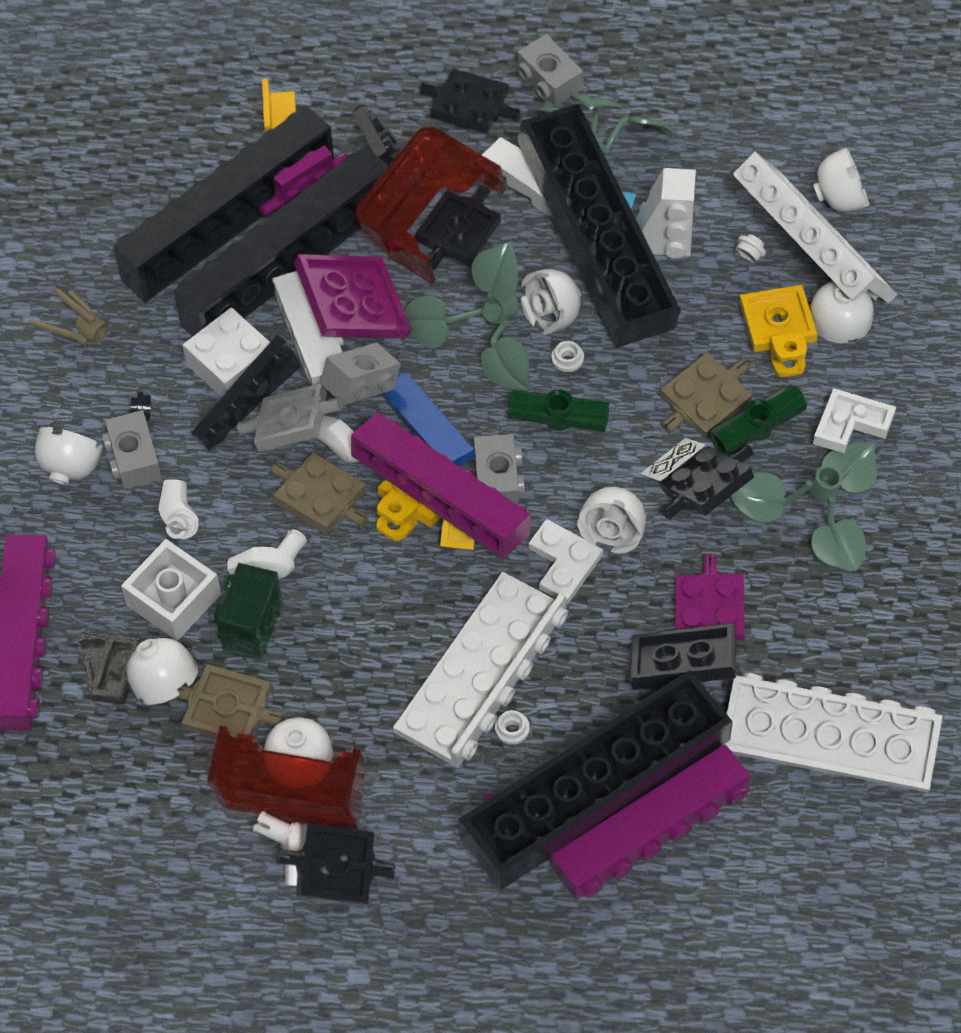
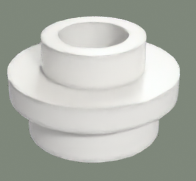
[735,235,766,263]
[552,341,584,372]
[495,710,530,745]

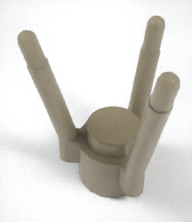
[30,289,109,346]

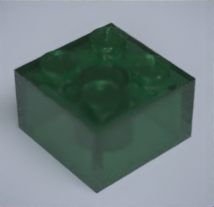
[213,562,283,661]

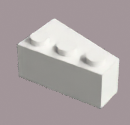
[636,168,696,258]

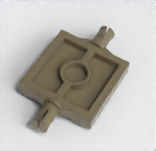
[659,352,752,438]
[271,452,369,535]
[176,664,285,747]

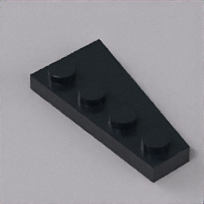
[191,335,302,450]

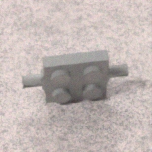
[237,384,343,452]

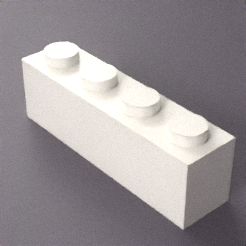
[272,271,344,391]

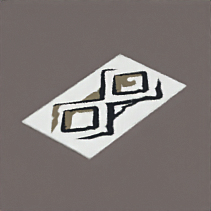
[641,438,705,481]

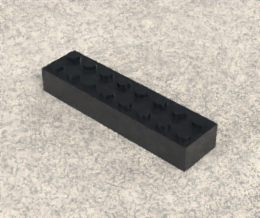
[517,103,681,348]
[113,105,334,303]
[173,146,393,337]
[458,670,733,891]

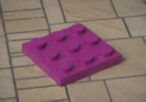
[294,254,411,338]

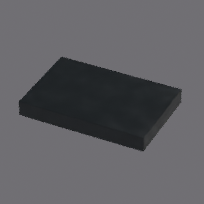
[630,623,737,690]

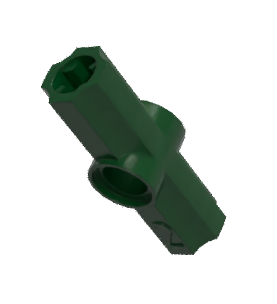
[710,384,807,455]
[508,389,610,432]

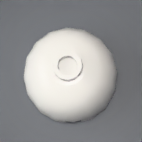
[814,148,869,212]
[521,269,581,335]
[810,281,874,344]
[34,427,103,485]
[577,486,646,554]
[127,638,198,705]
[264,717,334,788]

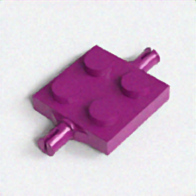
[258,146,348,217]
[675,555,745,640]

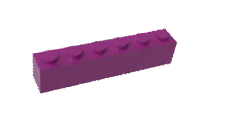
[351,412,531,560]
[0,535,56,730]
[551,744,751,901]

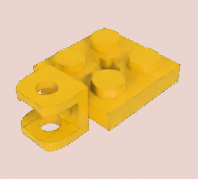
[739,285,818,377]
[376,479,441,542]

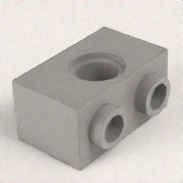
[517,34,583,107]
[320,342,401,405]
[102,410,162,489]
[474,434,525,504]

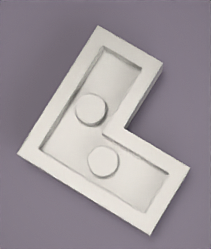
[813,388,896,454]
[529,519,603,604]

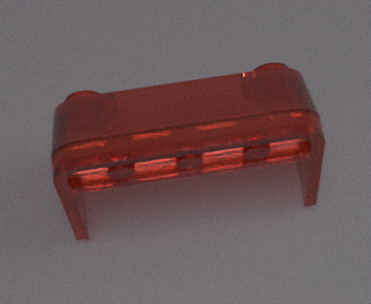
[356,126,506,284]
[207,726,366,830]

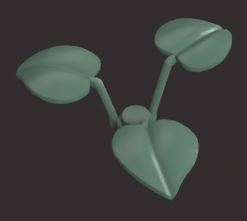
[534,93,673,154]
[404,242,531,391]
[730,442,877,573]

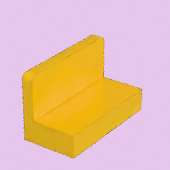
[262,79,296,132]

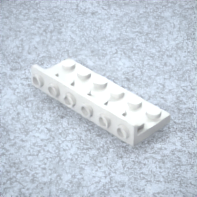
[734,152,898,303]
[393,572,568,768]
[722,673,943,793]

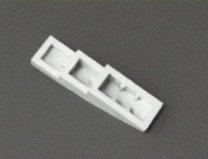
[481,137,554,218]

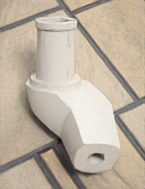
[317,415,359,463]
[158,480,199,539]
[227,529,307,582]
[253,811,302,886]

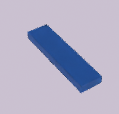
[381,372,475,466]

